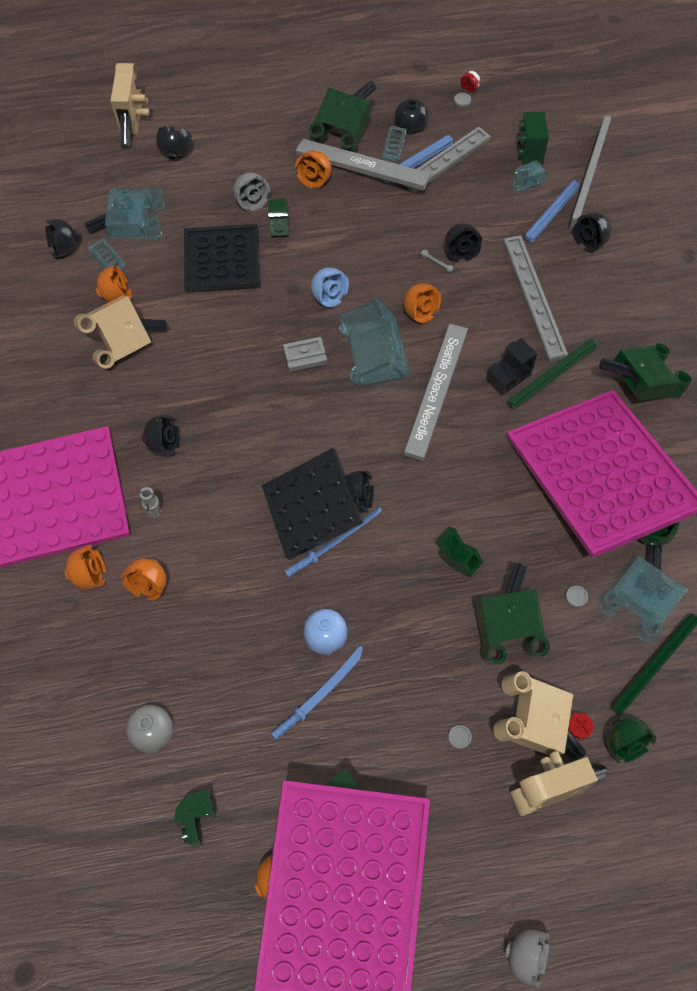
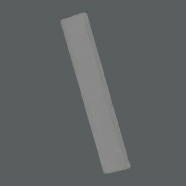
[405,127,491,193]

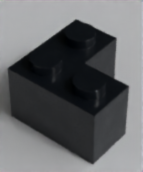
[486,338,537,396]

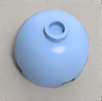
[311,268,349,307]
[303,608,348,655]

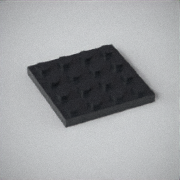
[184,224,260,292]
[262,448,363,560]

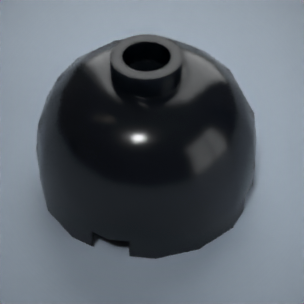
[394,99,429,135]
[156,126,192,160]
[573,212,611,251]
[45,219,78,258]
[444,223,483,262]
[142,415,180,456]
[346,471,374,513]

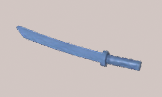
[284,507,382,578]
[270,646,363,740]

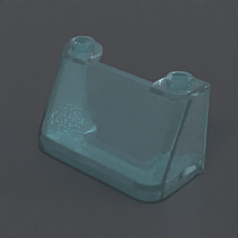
[339,297,411,386]

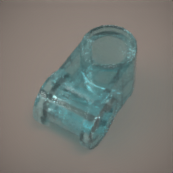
[513,160,548,191]

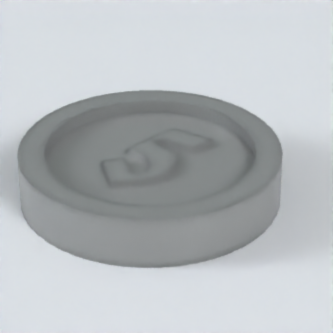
[454,93,471,108]
[565,586,588,608]
[448,725,472,749]

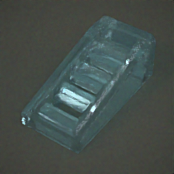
[382,126,407,162]
[89,238,127,270]

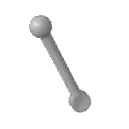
[421,250,453,273]

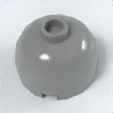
[233,173,270,211]
[126,705,174,753]
[506,929,550,988]

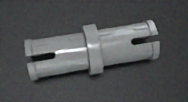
[139,487,161,518]

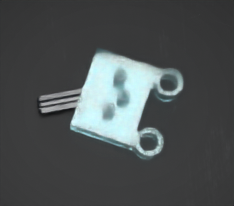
[84,187,165,240]
[600,546,688,643]

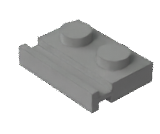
[283,337,328,372]

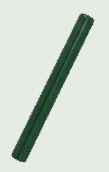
[507,339,598,410]
[611,613,697,716]

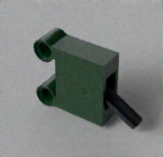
[309,81,377,153]
[599,343,692,401]
[474,563,550,664]

